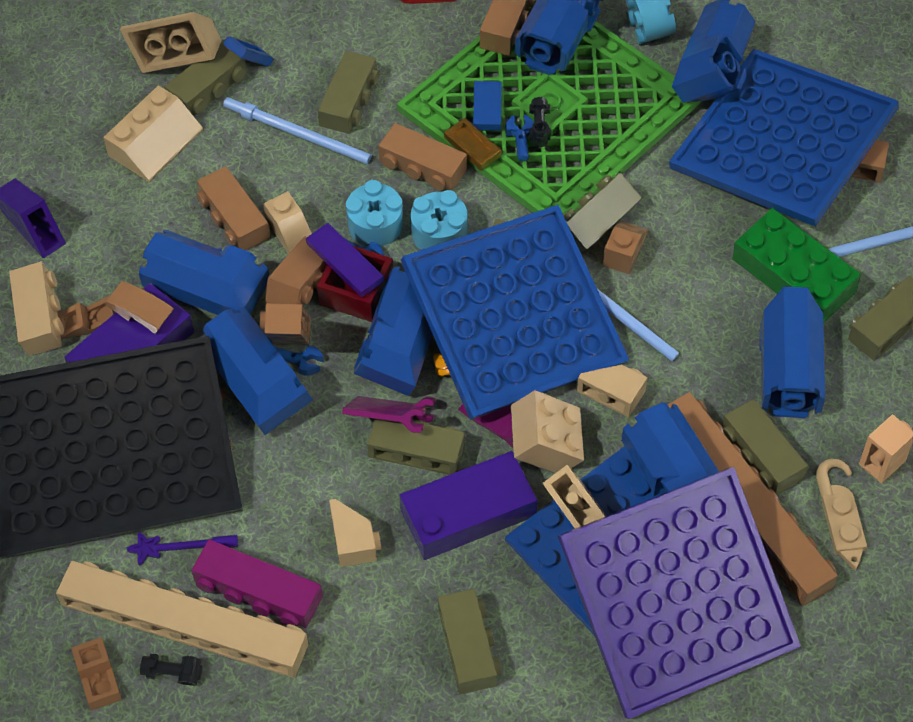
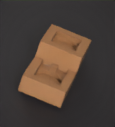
[105,281,174,334]
[57,295,116,339]
[71,637,122,711]

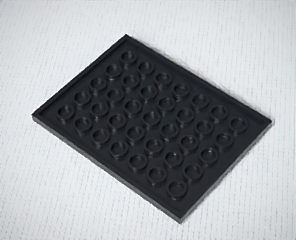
[0,336,243,559]

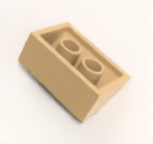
[120,12,222,73]
[103,85,203,182]

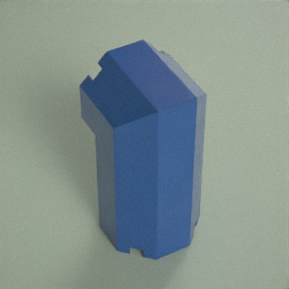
[515,0,604,75]
[672,0,756,103]
[139,230,269,315]
[354,267,432,396]
[759,286,825,418]
[199,307,313,435]
[621,403,719,496]

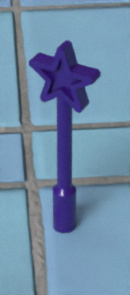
[126,532,238,565]

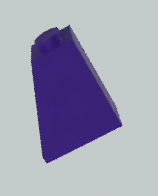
[0,178,66,258]

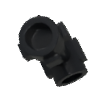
[529,97,551,147]
[140,654,203,686]

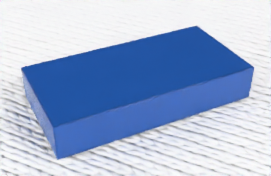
[223,36,274,67]
[473,81,501,130]

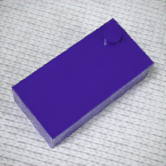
[64,283,194,363]
[399,451,538,560]

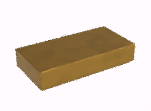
[444,118,501,171]

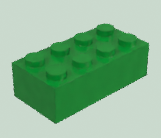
[732,208,861,323]

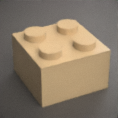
[511,390,584,473]

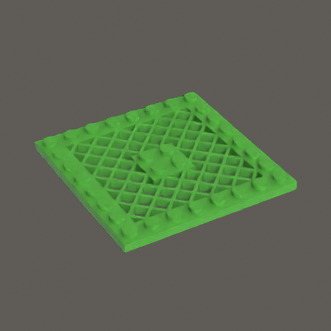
[397,7,702,213]

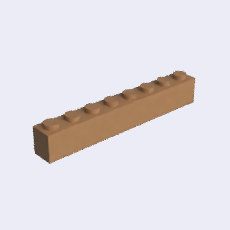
[668,392,837,606]

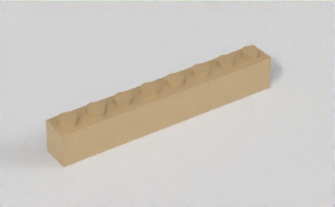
[56,561,308,678]

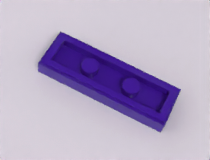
[306,223,384,298]

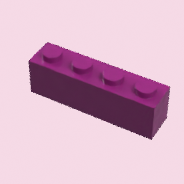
[191,539,323,628]

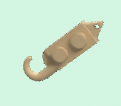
[816,459,867,571]

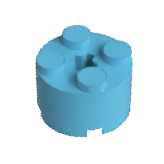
[625,0,676,45]
[346,180,403,246]
[411,190,468,250]

